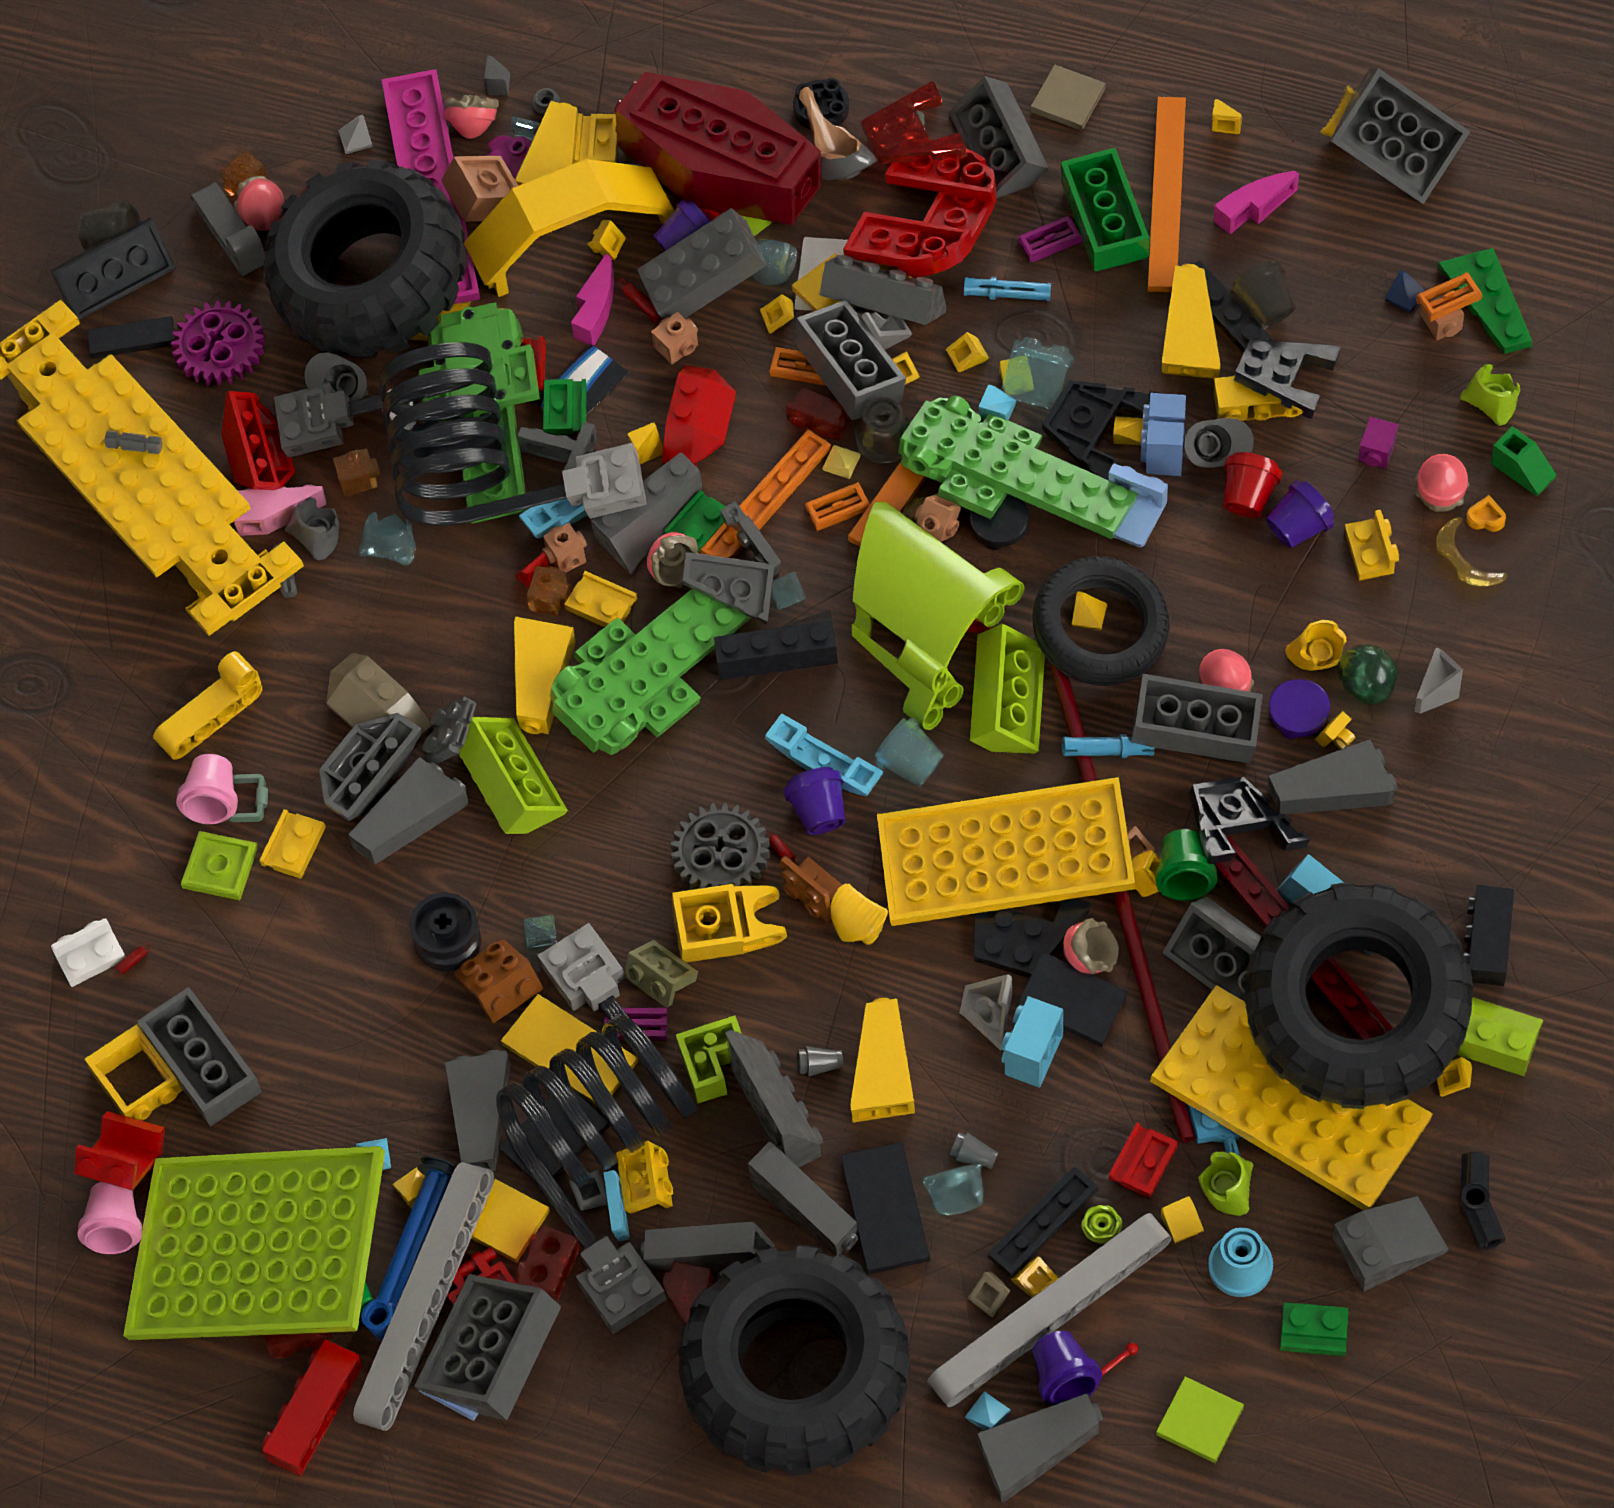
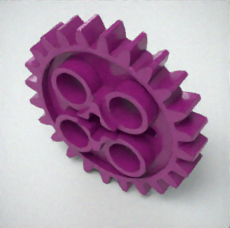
[171,300,266,386]

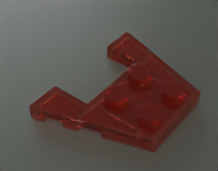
[861,81,968,164]

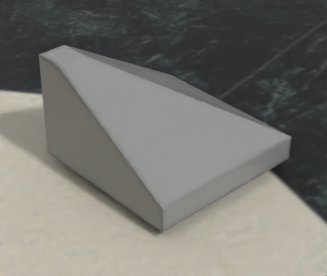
[338,115,373,154]

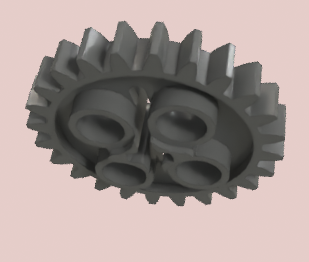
[671,803,770,890]

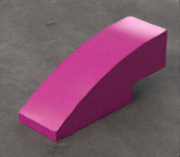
[1214,171,1299,235]
[571,254,614,346]

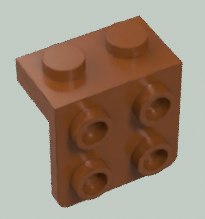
[455,940,544,1024]

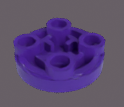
[1269,679,1330,739]

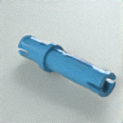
[964,277,1051,301]
[1062,734,1155,758]

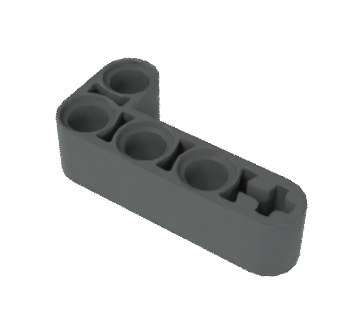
[190,182,265,276]

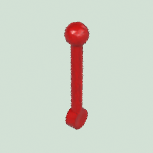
[1100,1343,1139,1376]

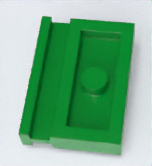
[543,379,587,435]
[664,490,726,554]
[1280,1302,1349,1356]

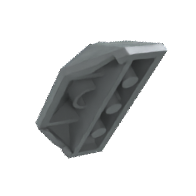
[319,713,422,821]

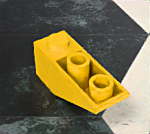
[1214,376,1303,421]

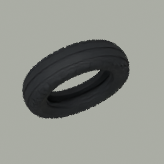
[1032,557,1170,686]

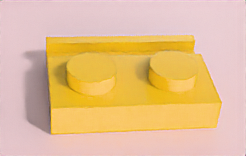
[574,113,618,163]
[564,571,638,627]
[259,809,326,879]

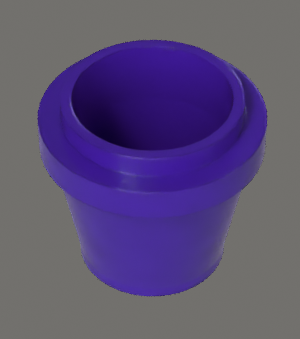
[653,199,710,251]
[1265,480,1335,549]
[783,767,846,835]
[1032,1331,1102,1406]

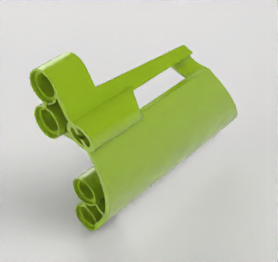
[852,502,1025,730]

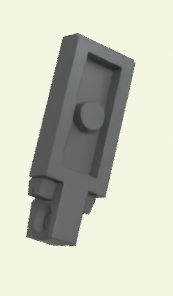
[720,501,781,576]

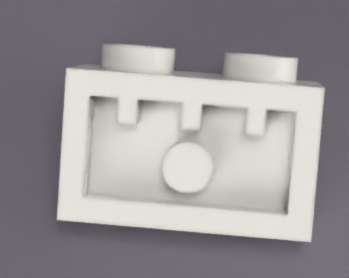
[51,918,125,987]

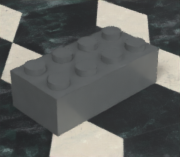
[637,208,767,319]
[793,300,906,420]
[1131,674,1263,764]
[137,987,262,1127]

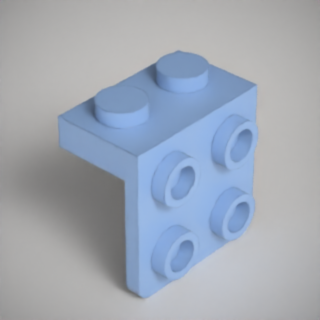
[1108,463,1168,547]

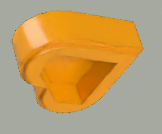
[1466,495,1506,532]

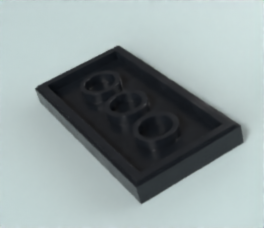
[50,217,176,320]
[841,1142,931,1275]

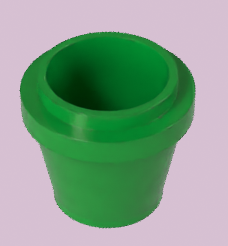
[1155,829,1217,901]

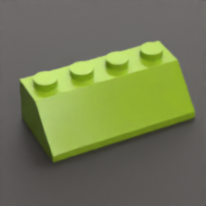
[970,623,1045,754]
[458,717,568,834]
[1457,997,1543,1076]

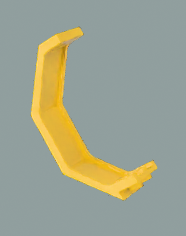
[464,159,674,297]

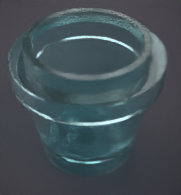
[874,717,945,787]

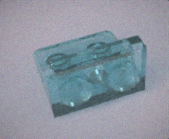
[1001,337,1075,410]

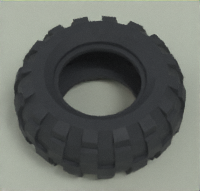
[264,160,467,359]
[1245,881,1473,1109]
[678,1245,910,1476]

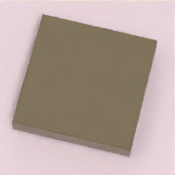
[1031,65,1106,131]

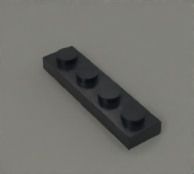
[1194,260,1271,353]
[988,1166,1098,1278]

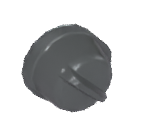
[304,352,368,402]
[1184,418,1254,468]

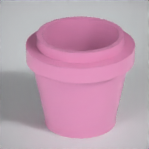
[176,754,238,824]
[78,1182,142,1254]

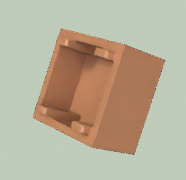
[441,156,518,222]

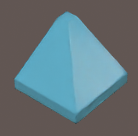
[965,1392,1011,1431]

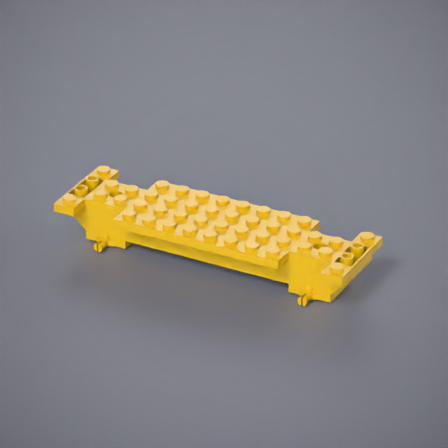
[0,300,304,636]

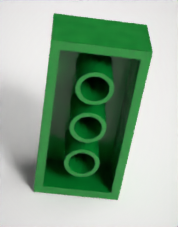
[1061,148,1150,272]

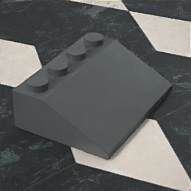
[1330,68,1470,204]
[725,1030,824,1168]
[414,1274,561,1420]

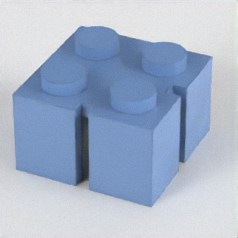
[1141,393,1186,476]

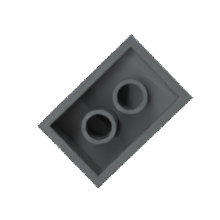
[1333,1196,1449,1292]

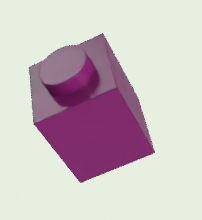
[1358,417,1399,468]

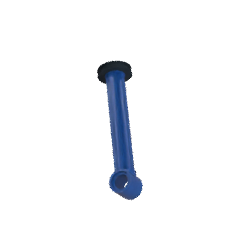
[361,1156,456,1341]

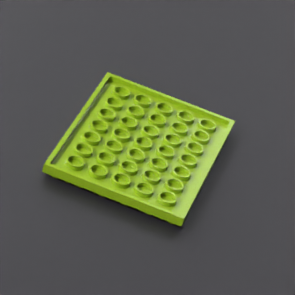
[123,1146,385,1340]

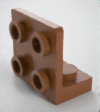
[780,856,842,923]

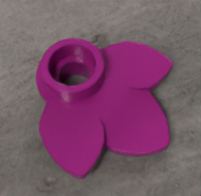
[487,135,532,179]

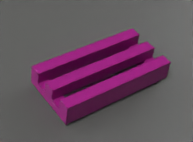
[1018,215,1082,263]
[604,1008,668,1041]

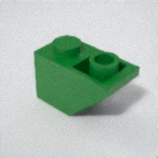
[1491,426,1556,497]

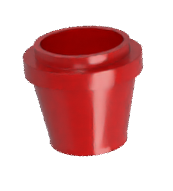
[1222,452,1283,518]

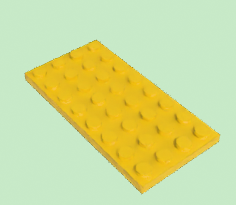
[877,777,1136,926]
[1150,985,1433,1210]

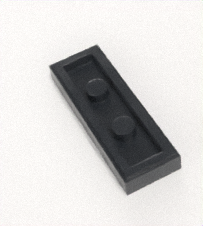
[87,316,175,359]

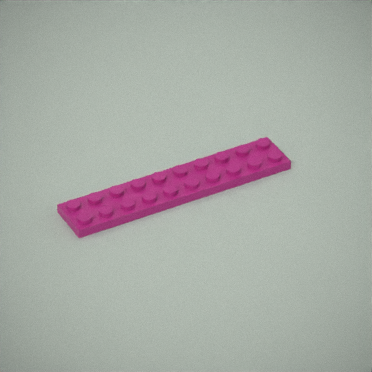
[381,69,480,304]

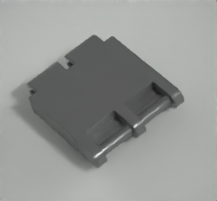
[422,696,476,764]

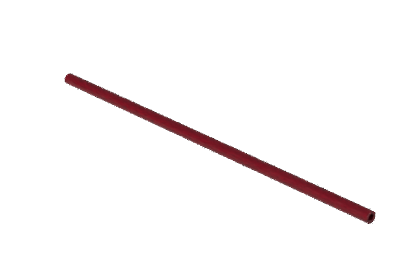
[1049,662,1196,1143]

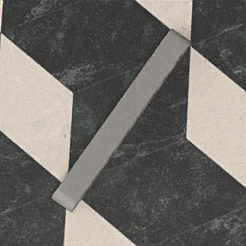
[353,1162,494,1431]
[927,1213,1172,1407]

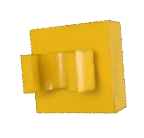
[587,220,626,260]
[1315,711,1355,749]

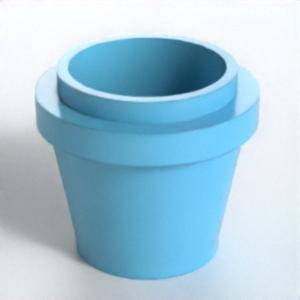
[1208,1228,1273,1297]

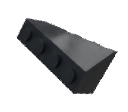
[714,609,838,680]

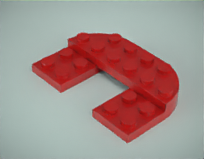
[843,138,997,279]

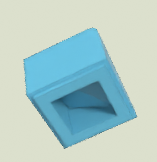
[979,384,1016,420]

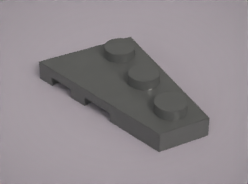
[682,552,774,624]

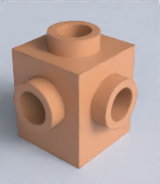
[651,312,698,365]
[914,493,962,542]
[542,523,587,575]

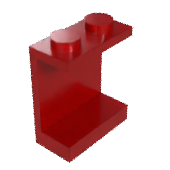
[74,1111,165,1191]

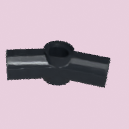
[1459,1151,1506,1251]

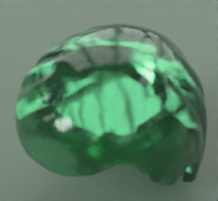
[1337,644,1398,705]

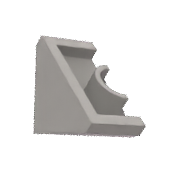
[855,310,912,350]
[959,974,1013,1051]

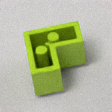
[676,1015,742,1104]

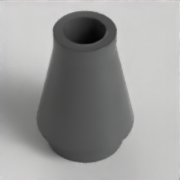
[796,1046,843,1077]
[949,1132,998,1169]

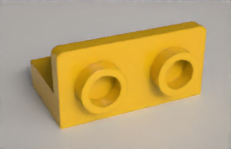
[1344,510,1399,581]
[616,1141,673,1214]

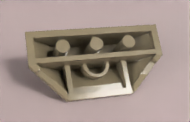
[326,652,433,741]

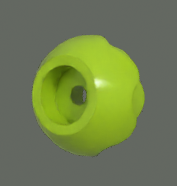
[1082,1205,1122,1244]

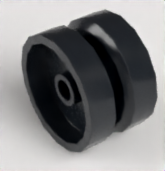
[409,892,482,972]

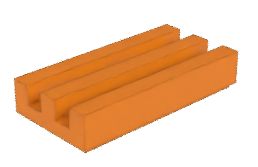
[1416,272,1482,322]
[769,347,826,386]
[805,482,870,531]

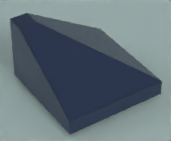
[1385,270,1425,313]

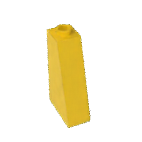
[515,101,578,186]
[1162,264,1220,379]
[514,617,576,734]
[850,998,915,1123]

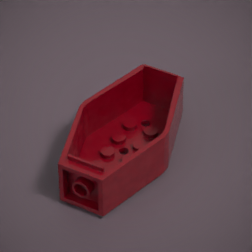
[614,72,821,225]

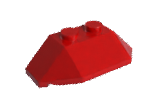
[662,365,736,466]
[221,391,296,490]

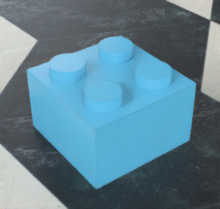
[1001,996,1063,1088]

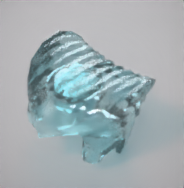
[752,239,797,285]
[359,512,415,565]
[922,1164,984,1215]

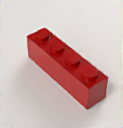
[262,1339,363,1477]

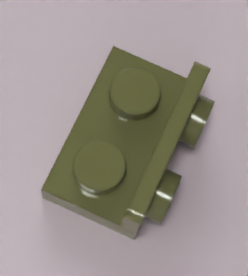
[624,940,698,1008]

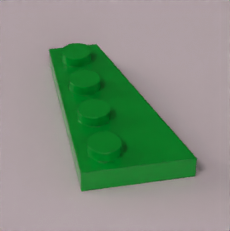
[1438,248,1532,354]

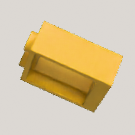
[85,1024,182,1121]

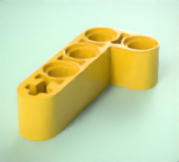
[153,651,262,760]

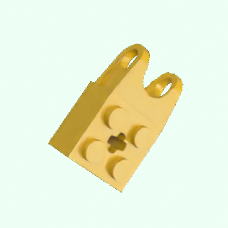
[672,884,787,963]

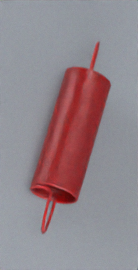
[766,831,797,865]
[111,943,152,978]

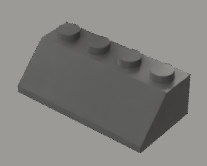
[949,76,1049,198]
[1163,897,1261,1001]

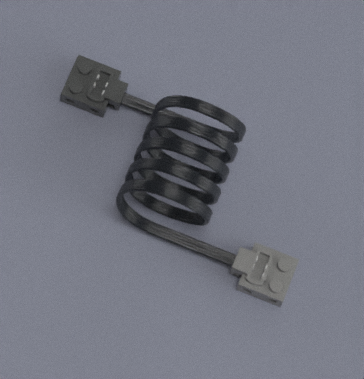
[274,342,647,526]
[496,923,698,1335]

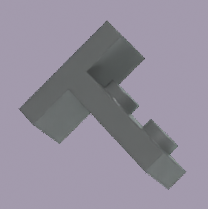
[517,422,597,470]

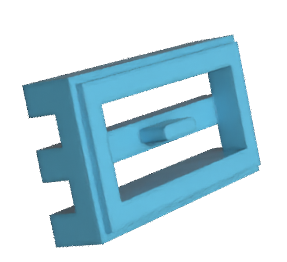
[603,1170,630,1242]

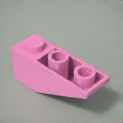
[234,485,326,536]

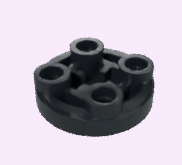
[793,78,849,130]
[970,494,1029,550]

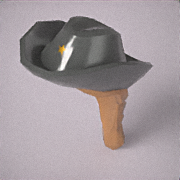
[799,87,878,181]

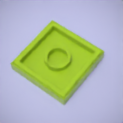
[181,831,258,901]
[1156,1376,1244,1463]

